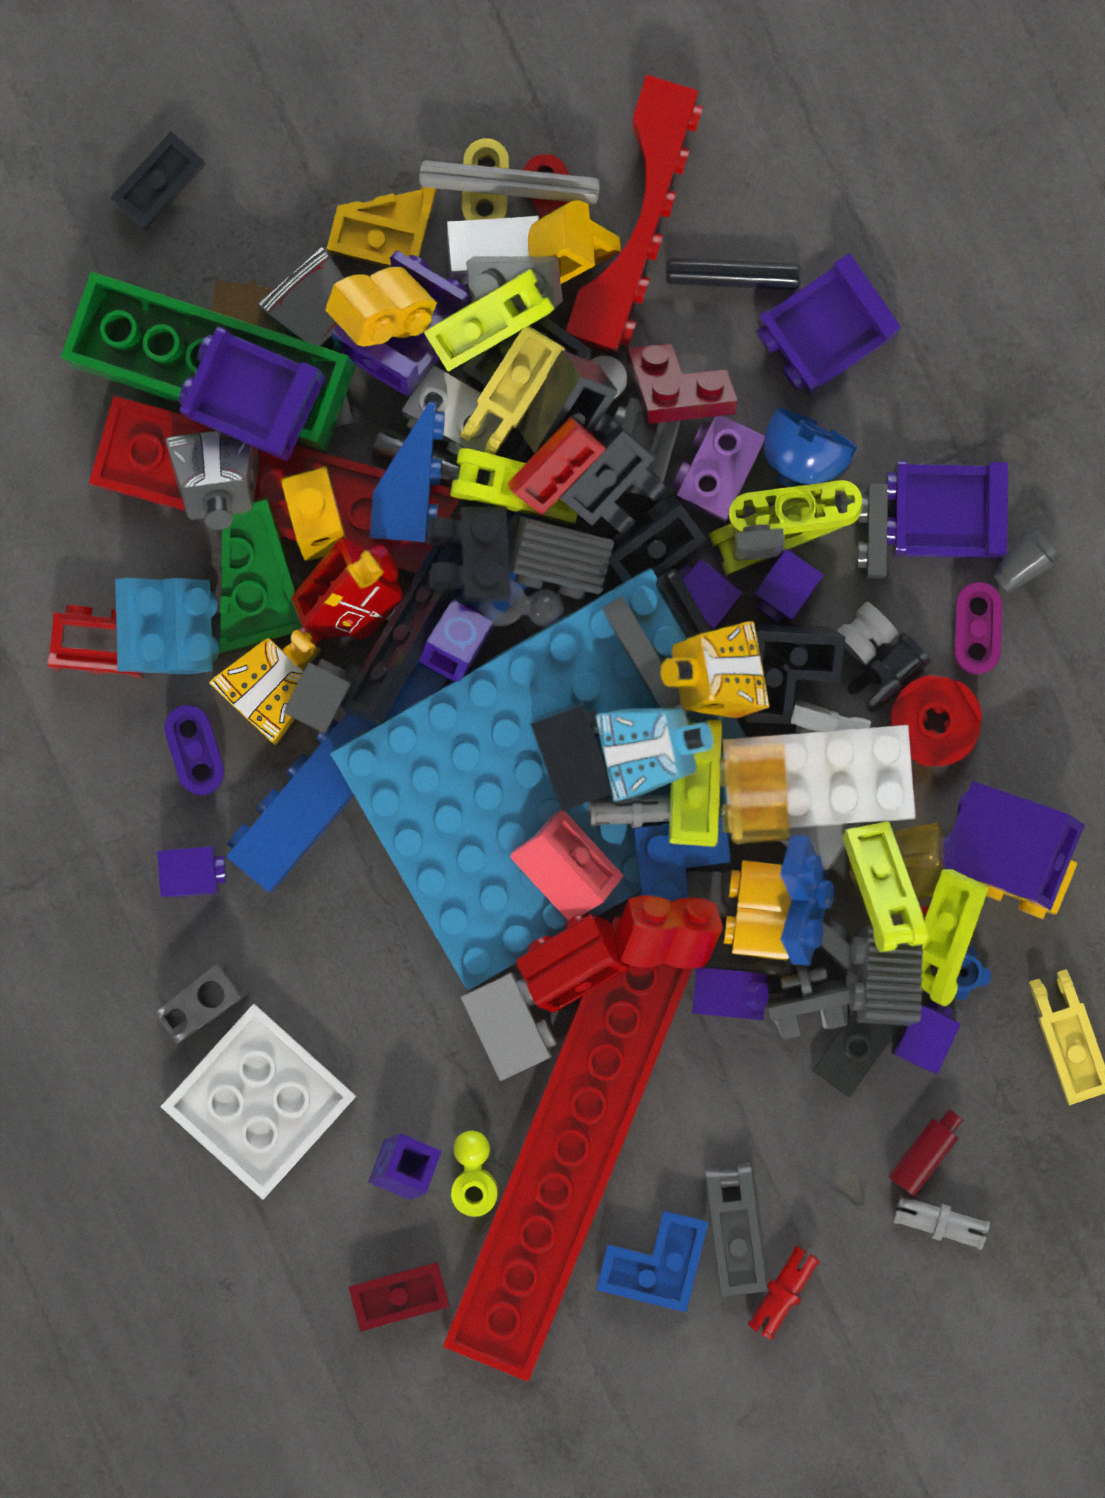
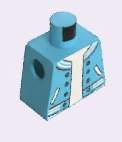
[596,708,713,802]

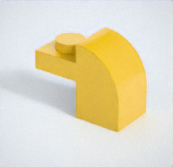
[528,200,621,284]

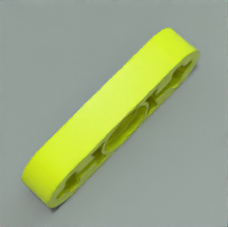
[729,480,862,534]

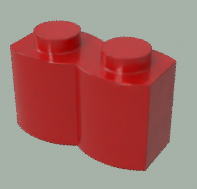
[614,896,723,969]

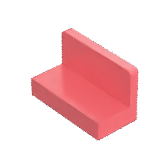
[510,809,624,920]

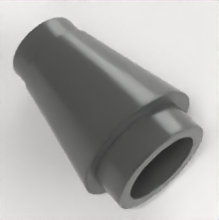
[991,528,1060,594]

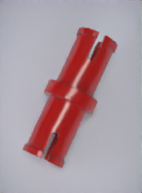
[747,1245,821,1340]

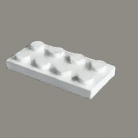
[723,725,915,833]

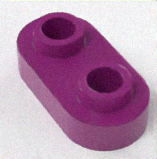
[954,582,1002,675]

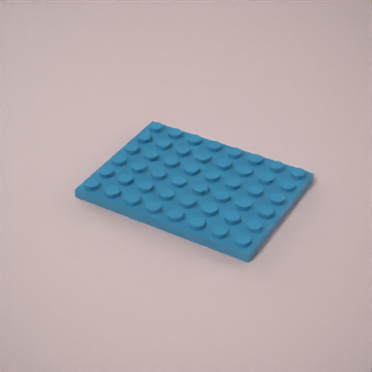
[330,568,746,991]

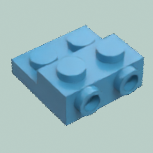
[115,578,219,675]

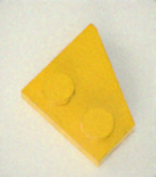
[326,187,437,268]

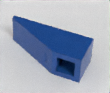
[370,400,445,542]

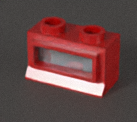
[47,605,144,679]

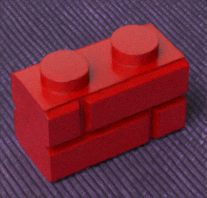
[516,913,630,1013]

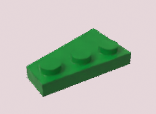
[219,496,303,654]

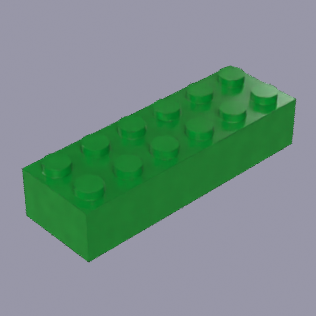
[60,271,356,452]

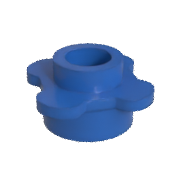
[936,946,991,1000]

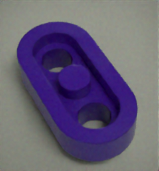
[164,705,225,796]

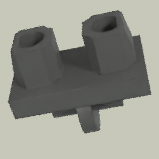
[766,964,850,1039]

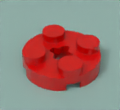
[890,675,982,767]

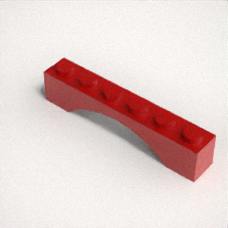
[566,74,704,357]

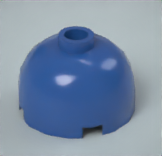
[764,407,857,487]

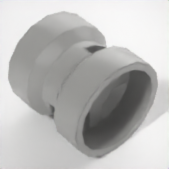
[837,602,899,666]

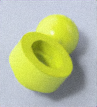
[451,1130,498,1217]

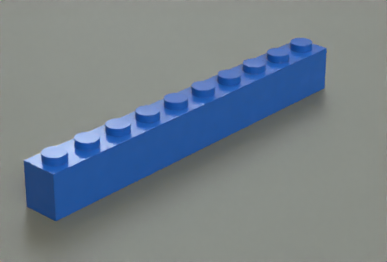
[226,509,542,894]

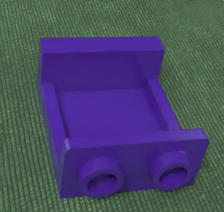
[331,250,471,398]
[756,253,902,396]
[179,326,326,462]
[886,461,1008,559]
[939,781,1085,910]

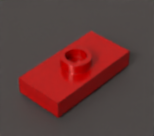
[507,417,606,515]

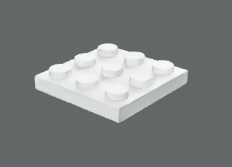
[161,1004,357,1200]

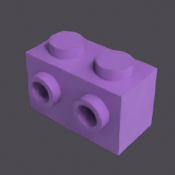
[672,416,765,524]

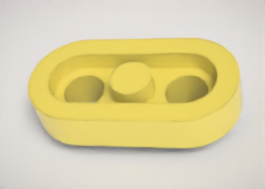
[462,138,509,220]

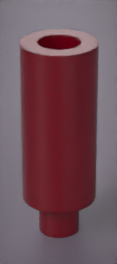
[888,1109,963,1197]

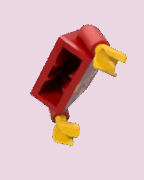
[282,537,403,667]

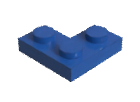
[632,816,731,901]
[780,835,834,965]
[596,1210,708,1312]

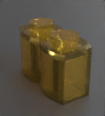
[719,744,790,844]

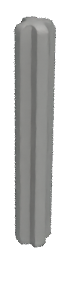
[419,160,600,204]

